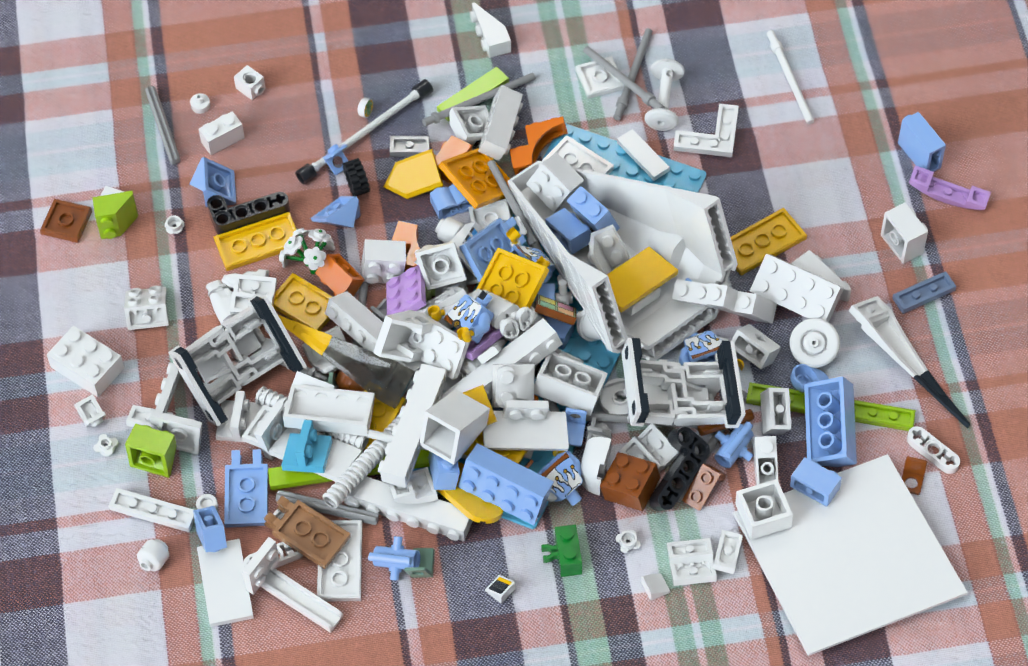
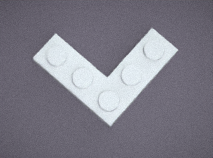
[673,103,739,157]

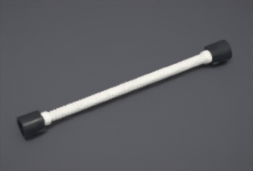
[295,79,433,184]

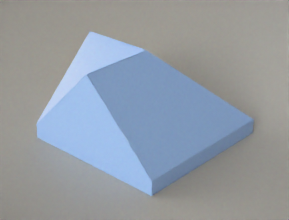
[190,157,236,207]
[310,196,361,228]

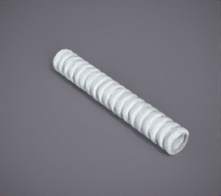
[255,386,369,450]
[323,415,401,509]

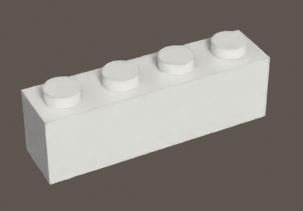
[478,85,523,161]

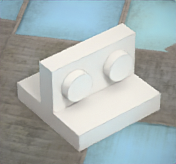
[216,391,263,442]
[242,402,287,460]

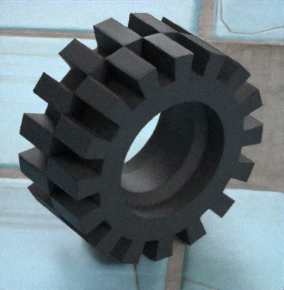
[343,158,370,196]

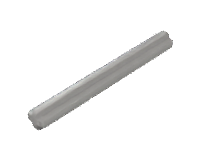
[145,86,180,165]
[276,490,379,525]

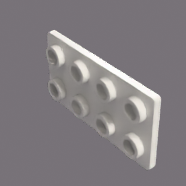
[483,400,569,451]

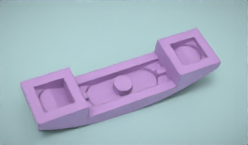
[909,165,991,210]

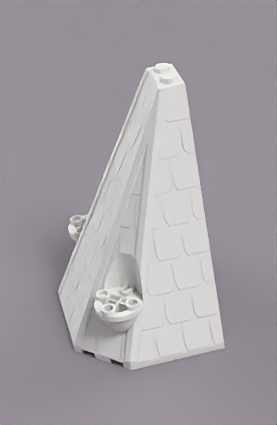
[507,161,738,361]

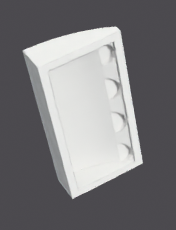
[283,384,375,436]

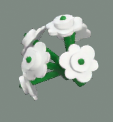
[279,228,336,274]

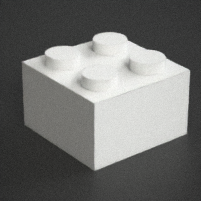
[526,152,584,212]
[881,203,928,264]
[361,239,406,284]
[736,479,793,540]

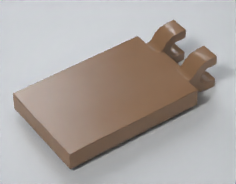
[264,496,351,569]

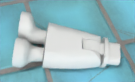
[206,280,262,328]
[469,288,534,339]

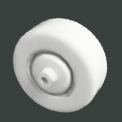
[790,318,840,368]

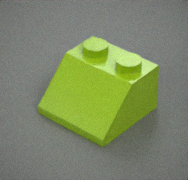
[92,191,138,239]
[125,423,177,478]

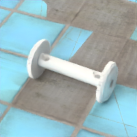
[644,59,685,131]

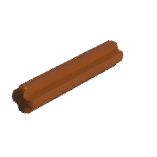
[697,409,754,436]

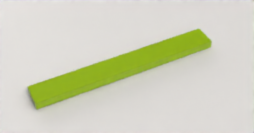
[746,382,916,431]
[268,449,430,490]

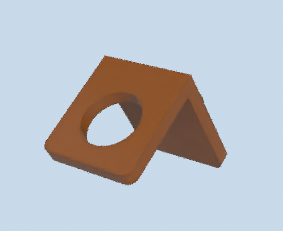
[902,456,928,495]

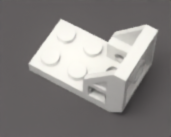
[373,310,470,380]

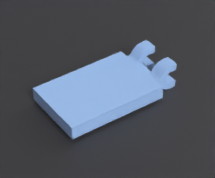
[459,217,526,282]
[224,449,268,527]

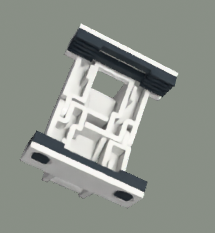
[168,293,307,426]
[621,338,746,428]

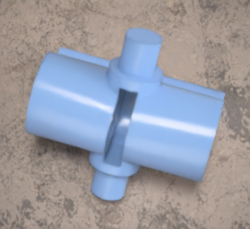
[714,421,754,468]
[368,536,420,580]

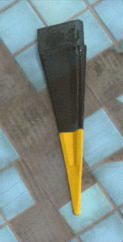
[278,315,416,409]

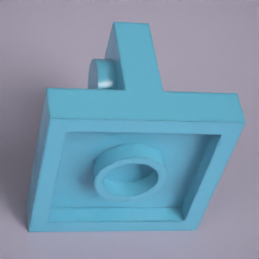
[281,420,333,473]

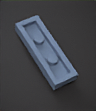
[892,271,957,314]

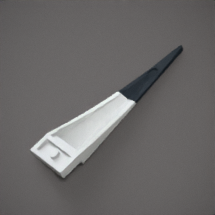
[849,296,970,428]

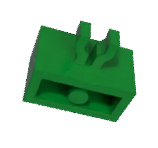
[541,524,582,577]

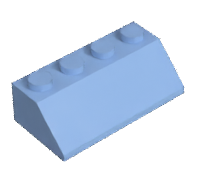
[804,377,857,467]

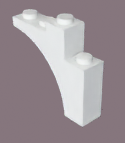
[672,279,777,324]

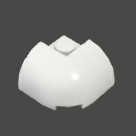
[581,437,611,496]

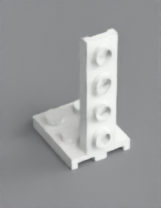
[149,362,202,455]
[242,537,344,633]

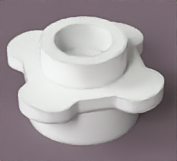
[93,434,118,456]
[616,530,641,553]

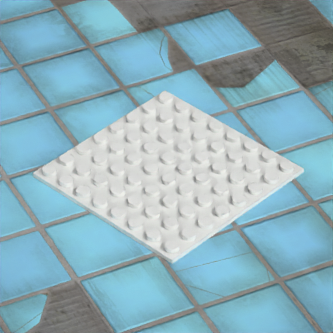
[733,454,967,656]

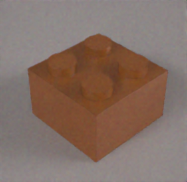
[600,452,661,511]

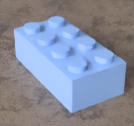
[458,443,554,526]

